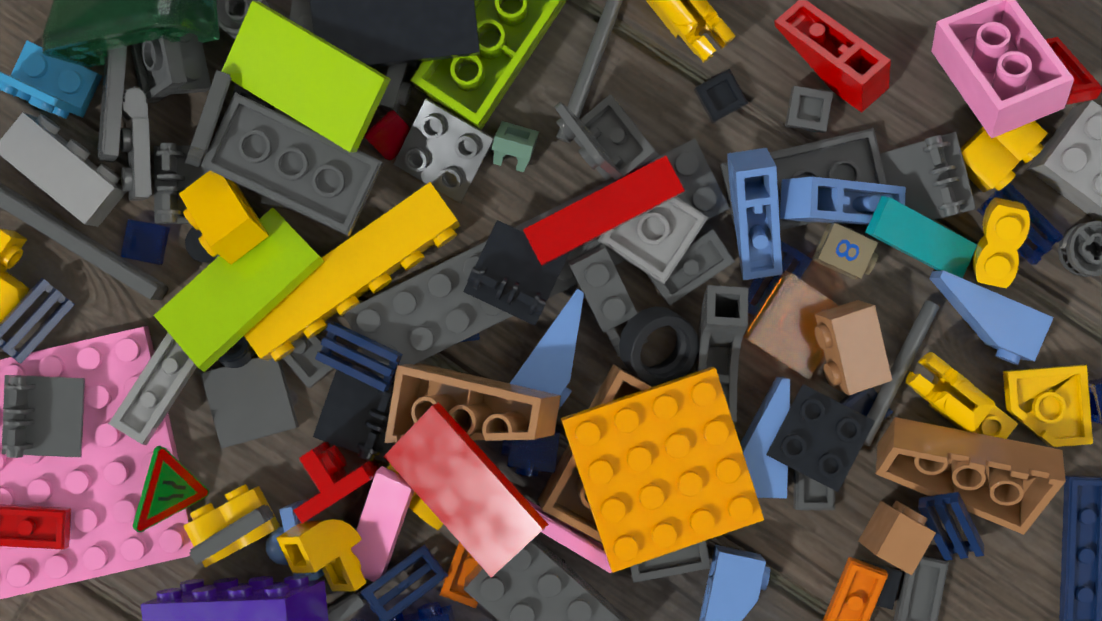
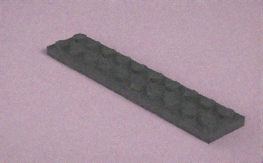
[344,139,730,378]

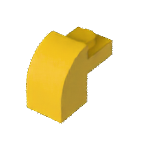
[276,519,366,591]

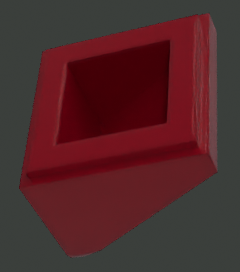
[365,110,411,161]

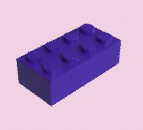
[141,575,329,621]

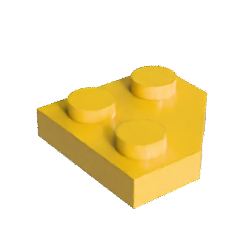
[1003,365,1093,447]

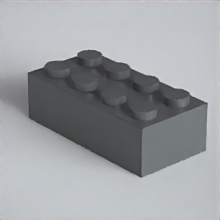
[464,537,631,621]

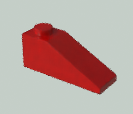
[774,0,891,113]

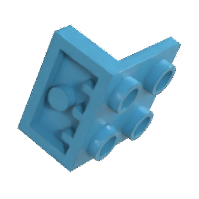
[0,41,102,119]

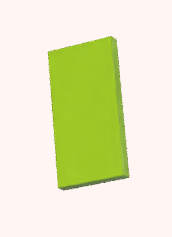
[221,1,391,152]
[154,207,325,372]

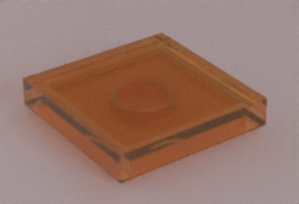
[743,271,839,379]

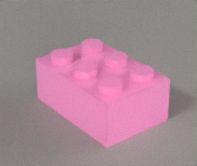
[931,0,1074,139]

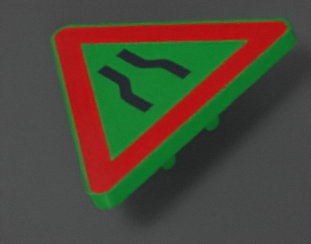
[133,446,209,532]

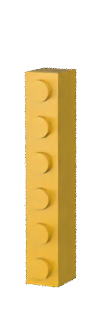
[244,182,460,362]

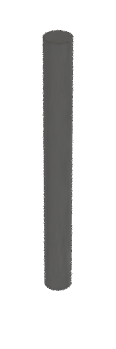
[556,0,623,143]
[864,301,940,446]

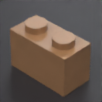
[815,300,892,395]
[858,501,936,575]

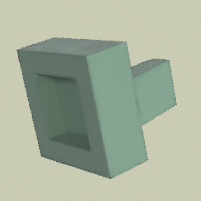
[492,121,539,172]

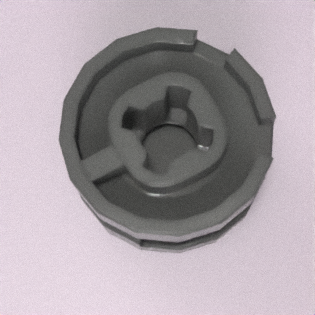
[1058,221,1102,277]

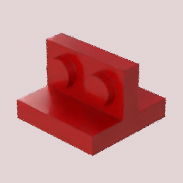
[293,442,380,524]

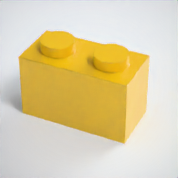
[179,170,269,265]

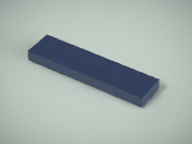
[1059,475,1102,621]

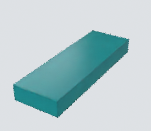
[865,196,977,278]

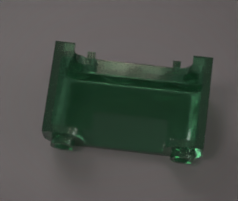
[42,0,220,68]

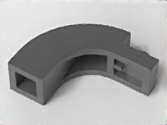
[695,285,748,425]

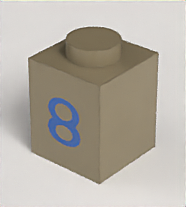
[811,223,878,279]

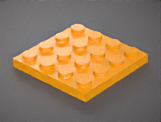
[561,367,764,573]

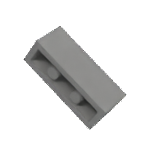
[0,112,127,227]

